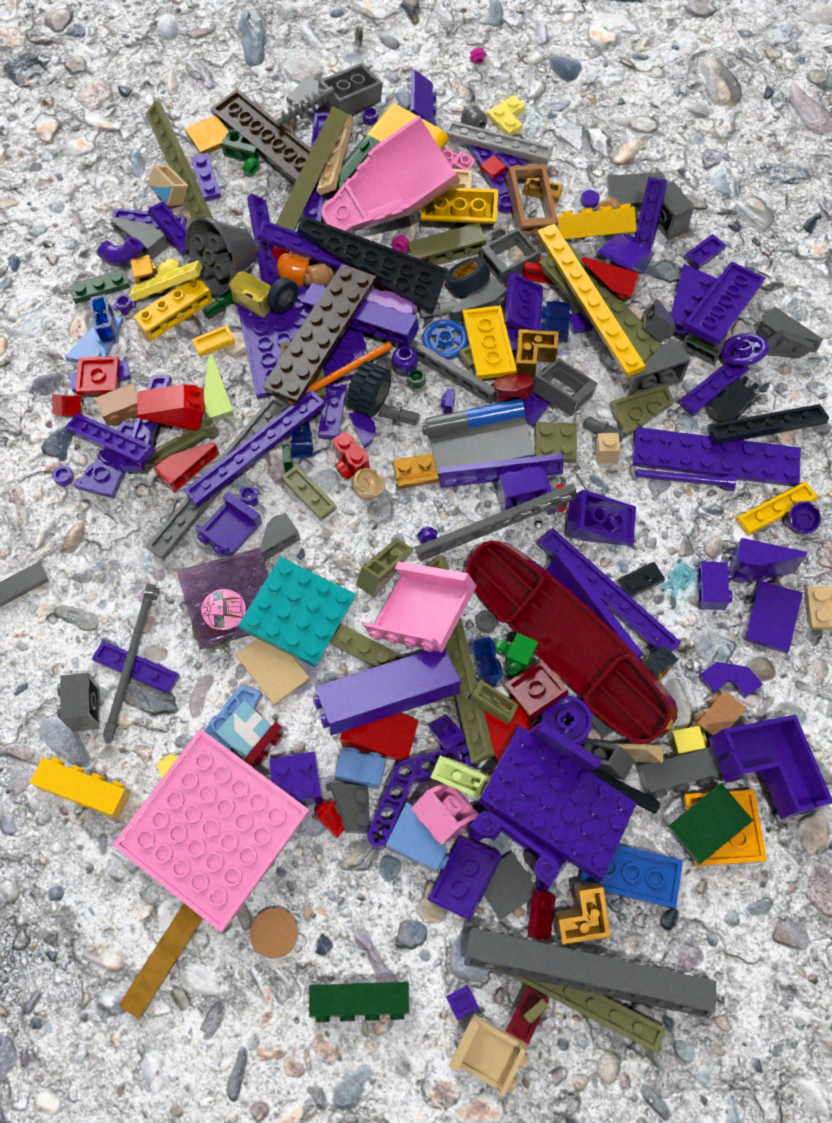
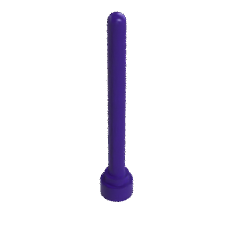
[635,469,737,491]

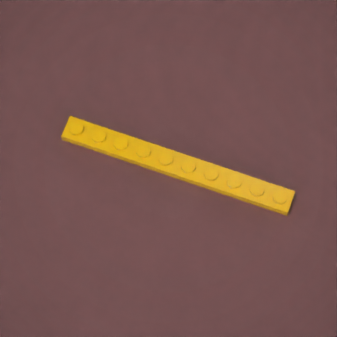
[537,224,646,378]

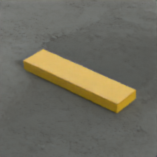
[735,481,818,537]

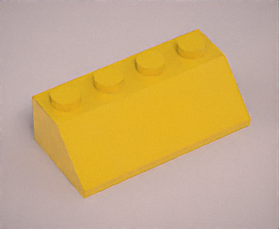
[421,187,498,224]

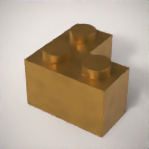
[516,329,559,377]
[554,880,611,944]

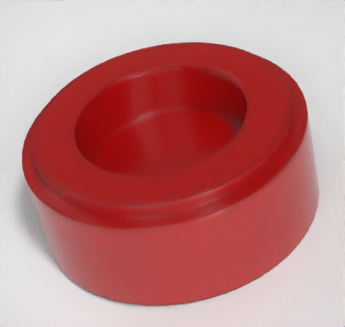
[335,460,353,480]

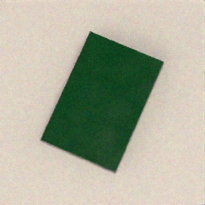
[667,783,754,865]

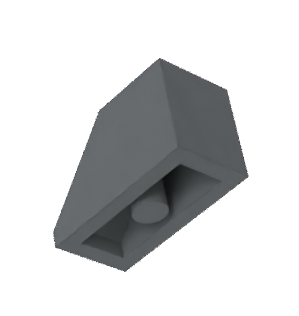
[644,298,675,343]
[260,513,301,561]
[583,738,635,781]

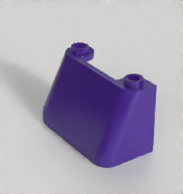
[469,808,568,893]

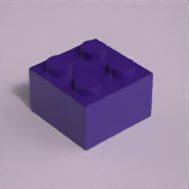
[497,466,547,511]
[269,751,324,806]

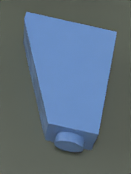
[386,802,450,874]

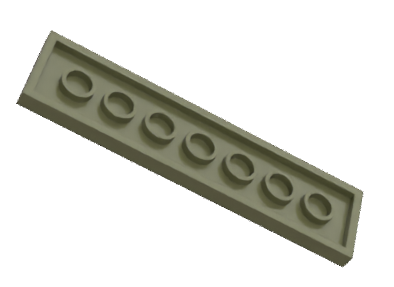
[538,242,663,363]

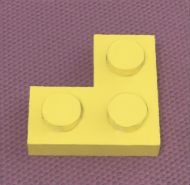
[487,95,525,136]

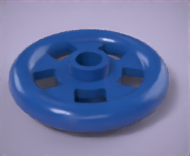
[422,319,468,360]

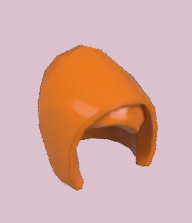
[276,253,310,286]

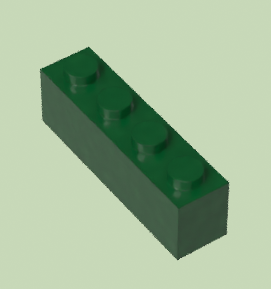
[309,981,410,1023]

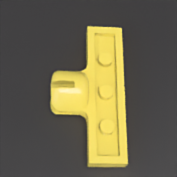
[129,258,203,301]

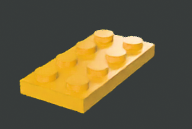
[462,305,517,380]

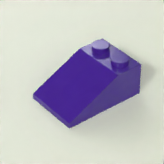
[598,233,655,273]
[566,489,636,546]
[729,538,807,583]

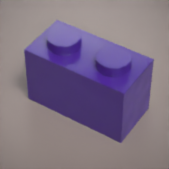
[697,561,733,610]

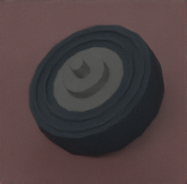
[267,278,299,313]

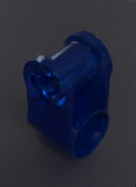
[291,421,313,459]

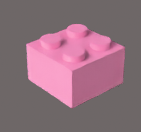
[411,783,479,845]

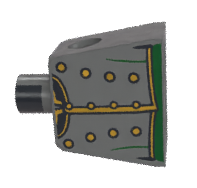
[683,331,729,366]

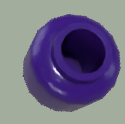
[392,346,418,376]

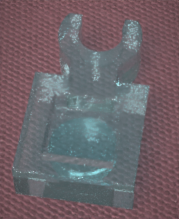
[661,560,699,599]

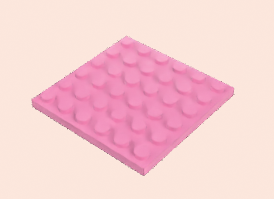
[112,729,311,932]

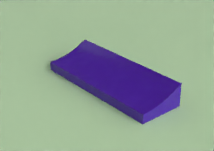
[546,550,643,658]

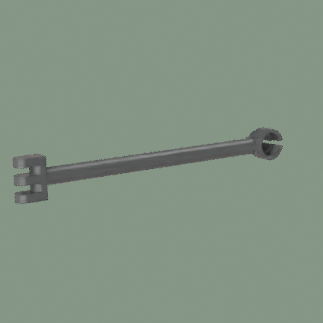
[103,583,160,744]

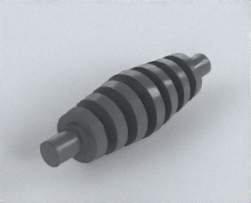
[274,86,335,127]

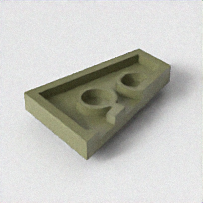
[609,385,674,438]

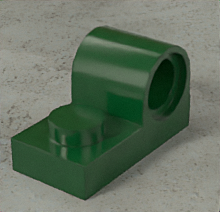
[221,130,259,162]

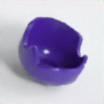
[788,501,821,534]

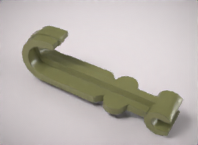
[145,417,219,468]

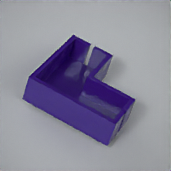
[708,714,832,820]

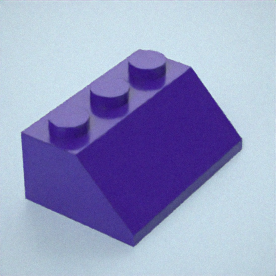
[410,69,436,126]

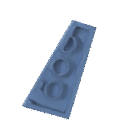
[204,685,263,752]

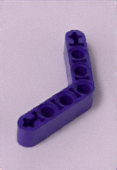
[368,744,481,851]

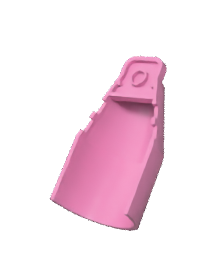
[321,115,461,232]

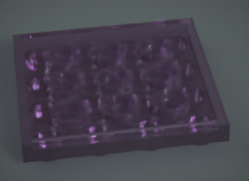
[176,548,268,650]

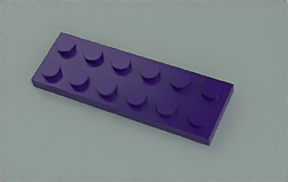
[682,261,766,346]

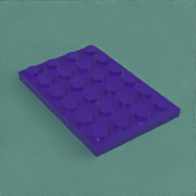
[478,726,637,882]

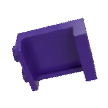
[195,492,262,559]

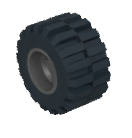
[347,361,391,417]

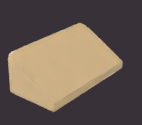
[614,743,663,763]

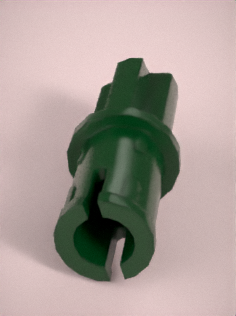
[202,290,234,319]

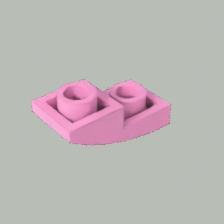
[441,147,476,170]

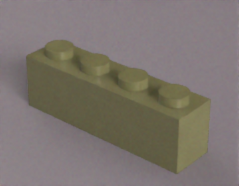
[407,223,486,265]

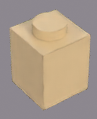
[595,433,620,463]

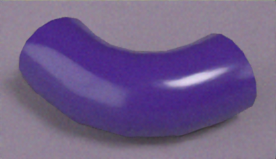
[96,237,144,266]

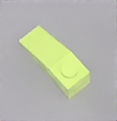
[204,354,234,422]
[431,755,492,798]

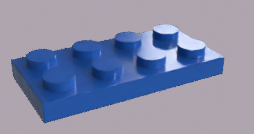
[580,845,683,909]

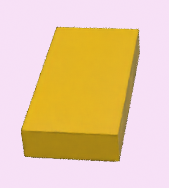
[191,325,235,357]

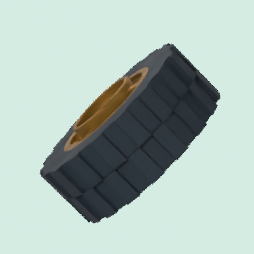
[446,257,491,295]
[643,646,678,680]

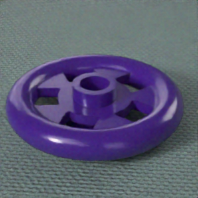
[720,334,769,366]

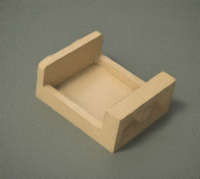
[448,1014,529,1098]

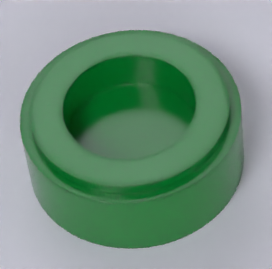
[242,157,260,176]

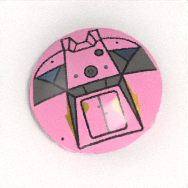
[201,589,246,630]

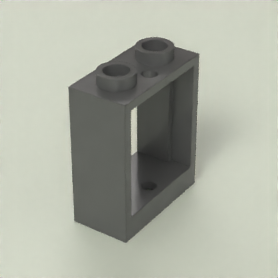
[481,227,541,284]
[532,358,598,417]

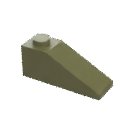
[356,538,413,597]

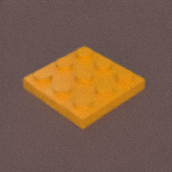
[683,790,767,867]

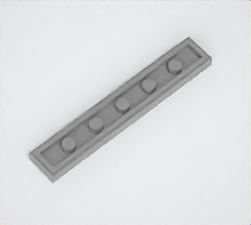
[445,121,553,165]

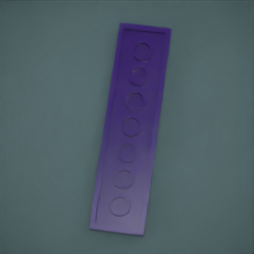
[632,427,801,487]

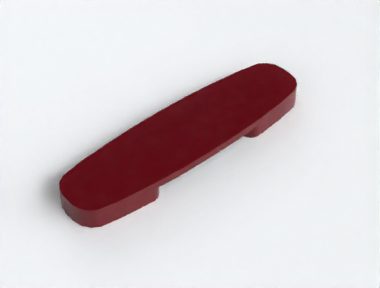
[466,540,678,744]

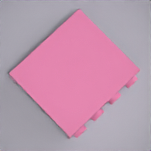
[363,561,477,652]

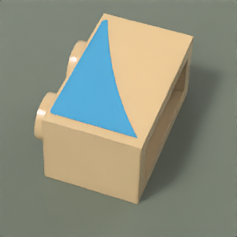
[148,165,189,207]

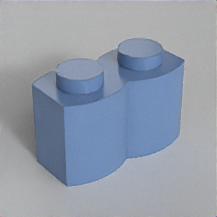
[334,748,386,789]

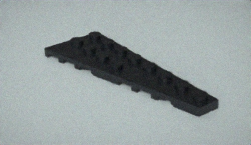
[297,215,448,313]

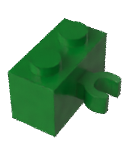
[494,633,538,678]

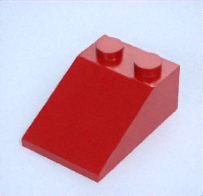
[582,256,641,299]
[137,384,204,431]
[340,713,419,762]

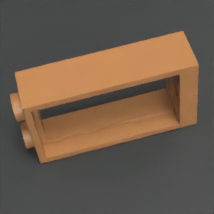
[506,164,558,235]

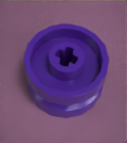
[541,696,593,746]

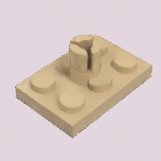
[805,586,832,630]

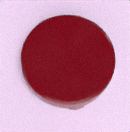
[494,373,534,400]

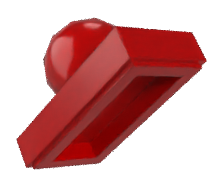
[523,257,555,285]

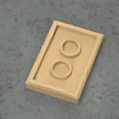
[236,639,310,706]

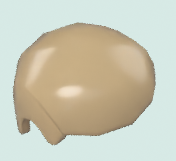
[352,468,386,499]

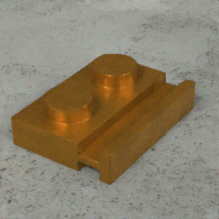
[393,453,439,490]

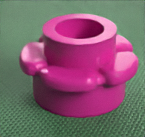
[470,47,487,64]
[392,235,409,253]

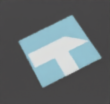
[216,700,271,759]

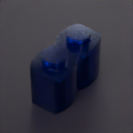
[89,294,117,342]
[541,301,570,342]
[473,637,503,688]

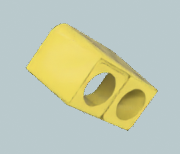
[229,271,271,318]

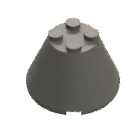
[185,217,260,295]

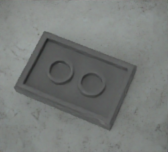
[607,172,663,207]

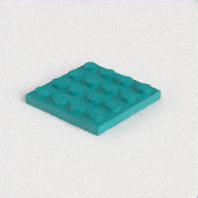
[238,557,356,668]

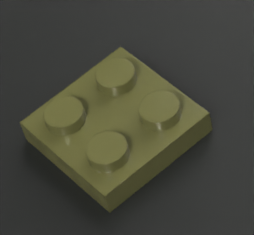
[535,422,577,463]

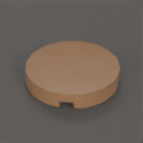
[250,908,299,959]

